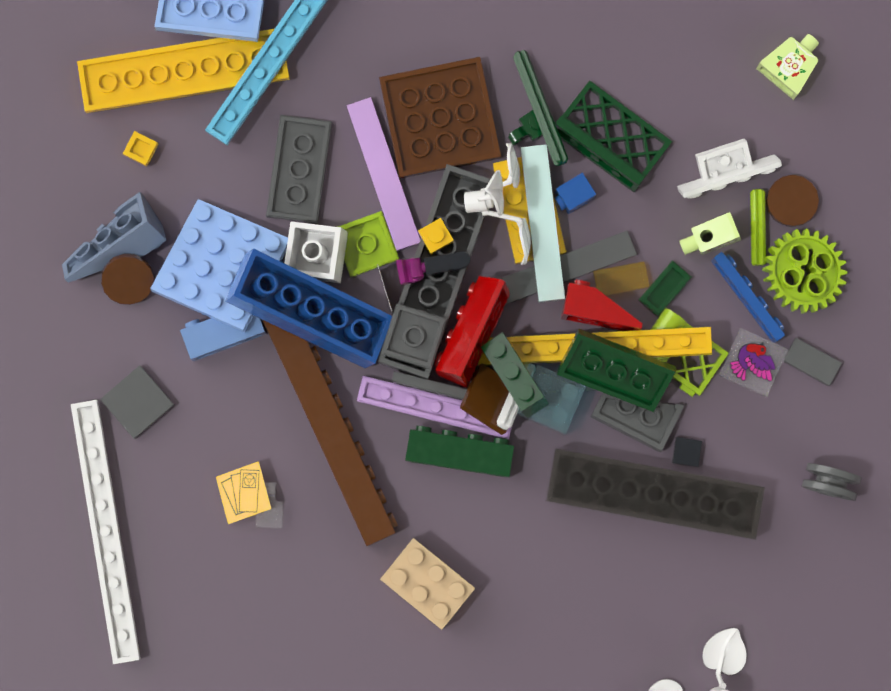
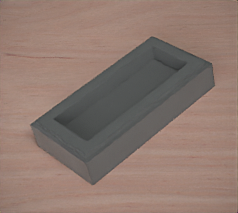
[783,338,842,386]

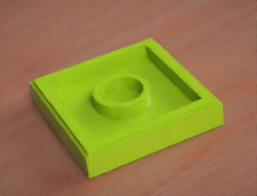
[338,211,399,278]

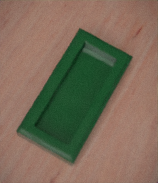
[638,261,692,317]

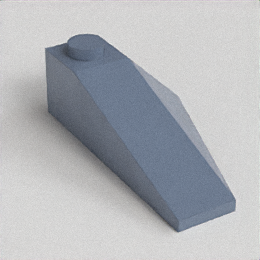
[62,192,166,283]

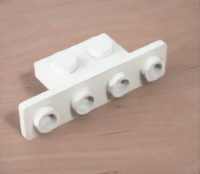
[677,139,782,198]

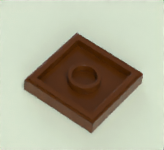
[460,363,509,435]

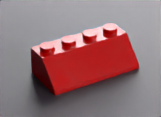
[434,276,510,388]

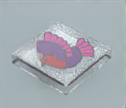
[719,328,788,397]

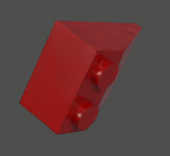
[561,280,643,331]

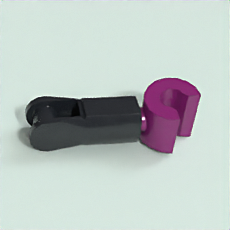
[396,251,470,285]

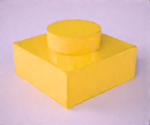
[123,131,159,167]
[418,218,454,255]

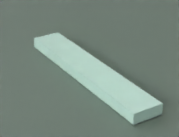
[521,145,565,303]

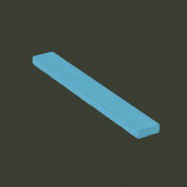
[205,0,328,145]

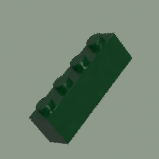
[405,425,514,478]

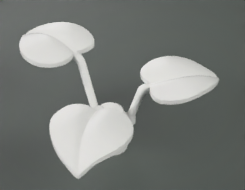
[464,143,531,265]
[648,628,746,691]

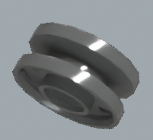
[801,463,862,501]

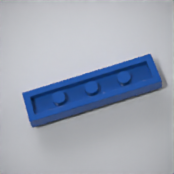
[711,252,785,344]

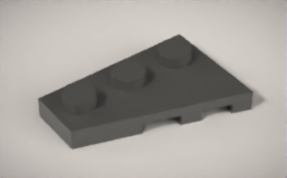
[591,393,684,453]

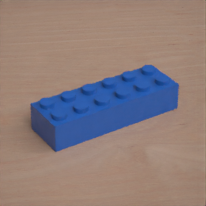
[225,248,392,368]

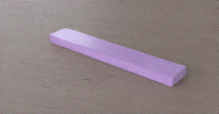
[346,97,420,251]
[357,376,511,439]

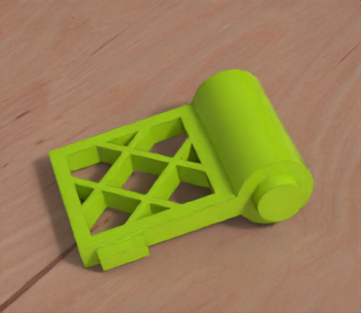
[651,308,729,397]

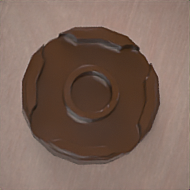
[766,175,819,227]
[101,253,154,305]

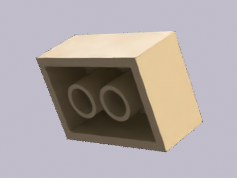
[380,538,475,630]

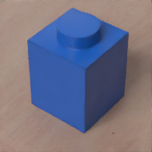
[554,172,596,215]

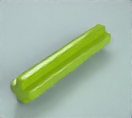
[750,189,766,266]

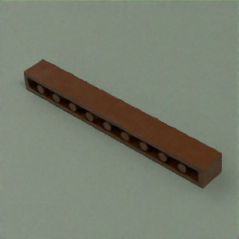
[263,320,398,546]

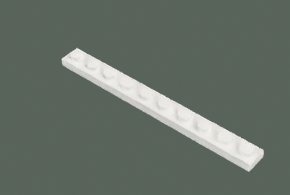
[71,400,141,664]

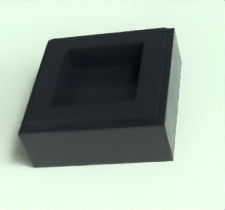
[672,437,702,467]

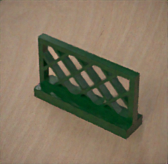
[555,80,672,192]

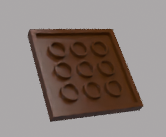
[379,57,501,179]

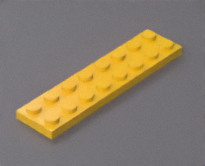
[77,29,290,113]

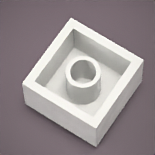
[284,222,348,283]

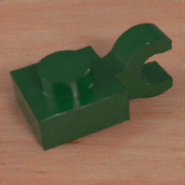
[508,110,543,146]

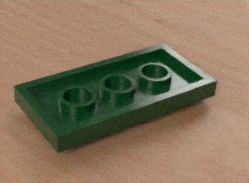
[557,329,676,412]

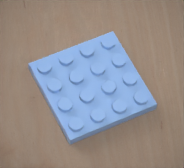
[154,0,264,42]
[150,199,288,333]

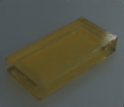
[593,261,650,296]

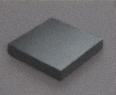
[381,303,447,370]
[100,365,174,439]

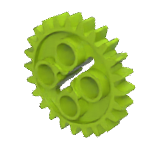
[762,229,848,314]

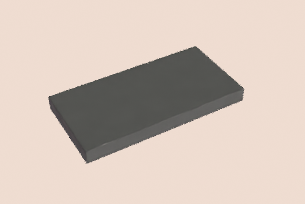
[266,115,332,224]

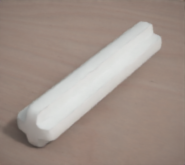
[497,364,536,430]

